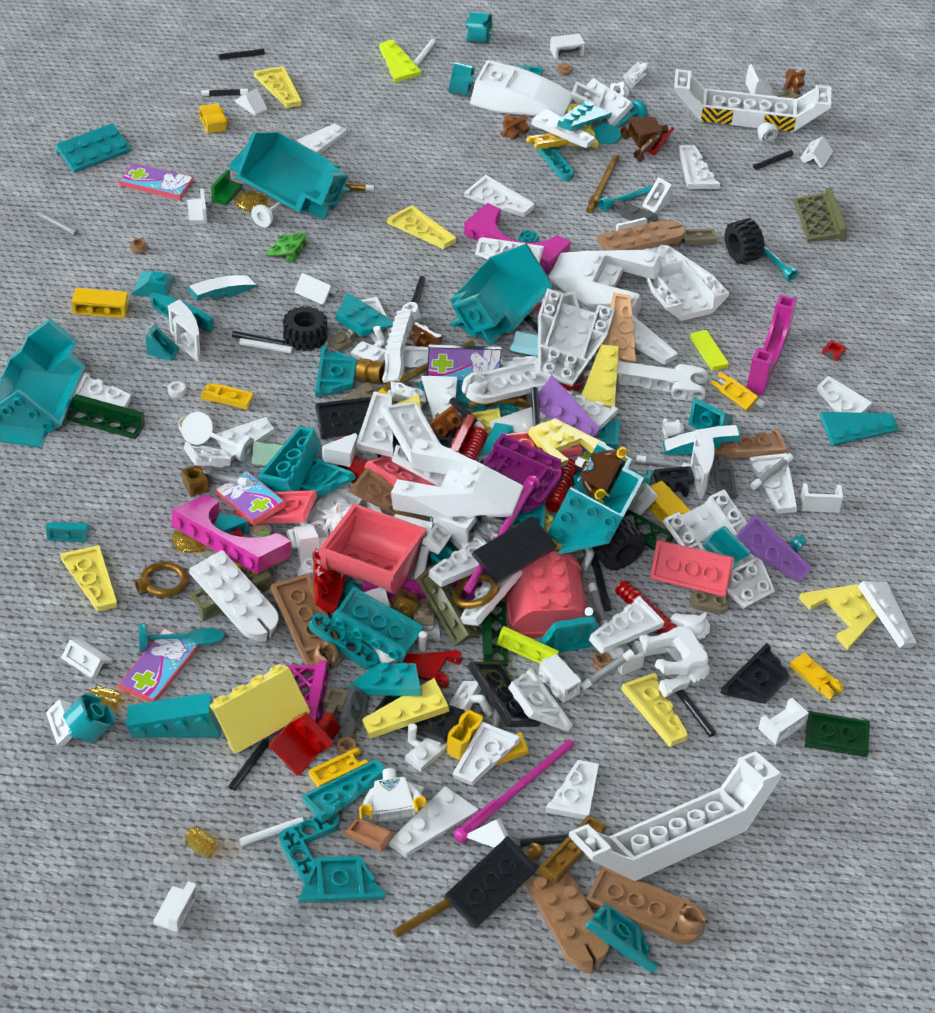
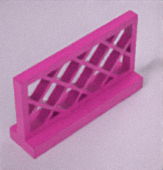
[272,660,330,735]

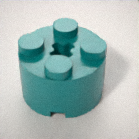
[465,11,493,43]
[448,62,476,97]
[63,693,115,744]

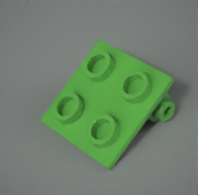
[266,233,308,263]

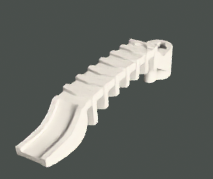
[382,302,422,383]

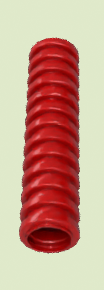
[462,427,487,461]
[545,458,577,513]
[615,580,678,634]

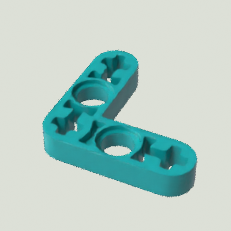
[279,814,339,883]

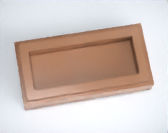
[345,817,394,852]

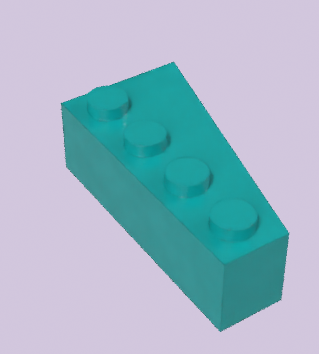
[258,426,321,492]
[126,692,221,738]

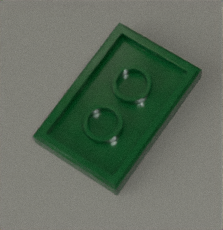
[804,711,870,758]

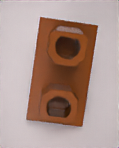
[783,69,806,95]
[500,114,530,140]
[409,322,443,347]
[429,406,463,437]

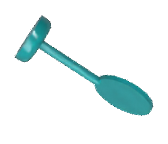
[594,99,648,145]
[139,623,224,652]

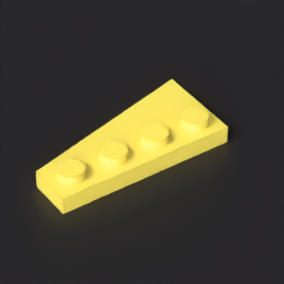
[621,673,688,747]
[362,678,449,739]

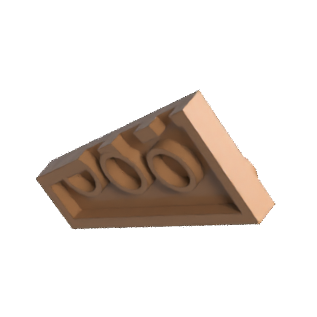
[714,429,787,459]
[348,467,426,520]

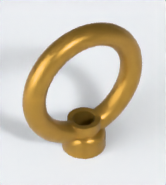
[135,561,188,597]
[453,574,499,609]

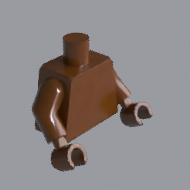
[620,117,668,162]

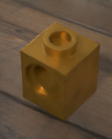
[181,465,208,497]
[391,588,418,618]

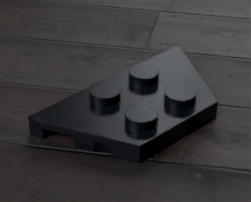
[720,643,789,704]

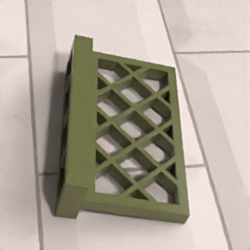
[793,187,847,242]

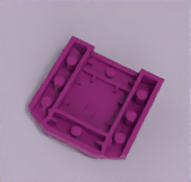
[482,433,561,513]

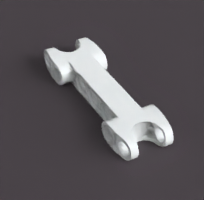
[583,352,708,401]

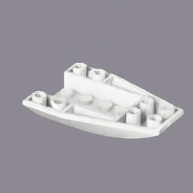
[470,60,573,117]
[644,245,729,321]
[537,288,615,386]
[663,490,775,609]

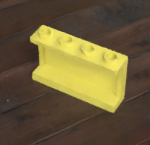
[209,664,310,754]

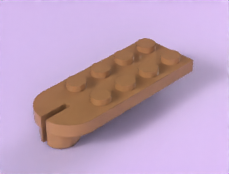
[596,220,685,251]
[270,573,343,670]
[586,866,706,944]
[526,871,609,973]

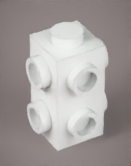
[538,654,581,703]

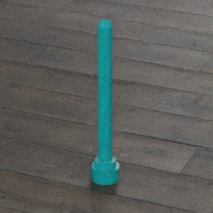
[598,185,654,211]
[763,246,798,281]

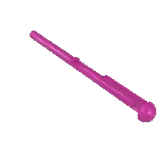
[464,476,540,593]
[454,739,574,843]

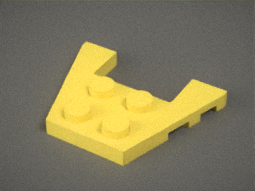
[528,418,606,467]
[799,584,879,650]

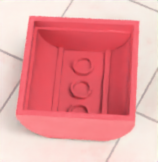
[319,503,426,594]
[505,551,587,638]

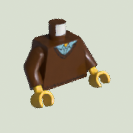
[574,447,631,504]

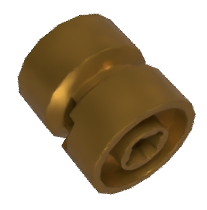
[356,358,385,385]

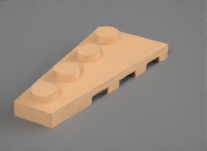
[603,292,636,363]

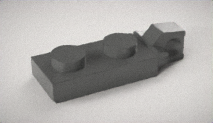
[612,200,658,224]
[713,456,737,499]
[338,685,369,739]

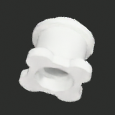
[610,82,629,98]
[662,419,684,440]

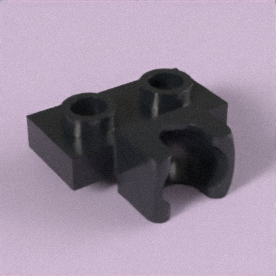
[653,466,695,497]

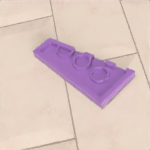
[531,374,601,438]
[736,514,812,582]

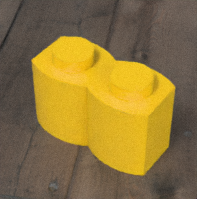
[199,103,228,134]
[447,710,482,760]

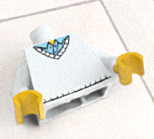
[359,768,428,822]

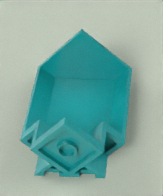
[228,131,351,220]
[449,243,553,345]
[0,318,86,448]
[547,441,644,555]

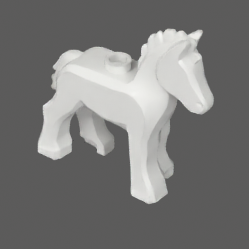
[633,612,710,697]

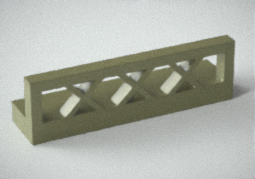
[416,567,482,646]
[190,568,272,621]

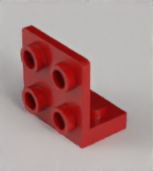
[269,712,334,776]

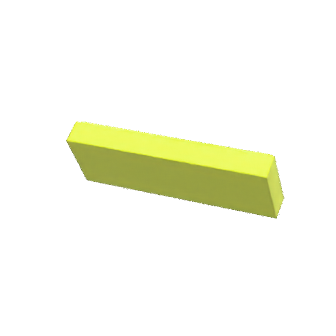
[690,330,729,371]
[497,626,559,664]

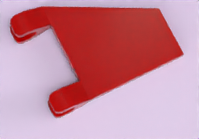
[399,650,462,689]

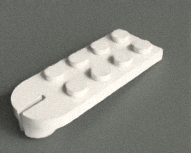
[462,360,548,404]
[189,550,278,642]

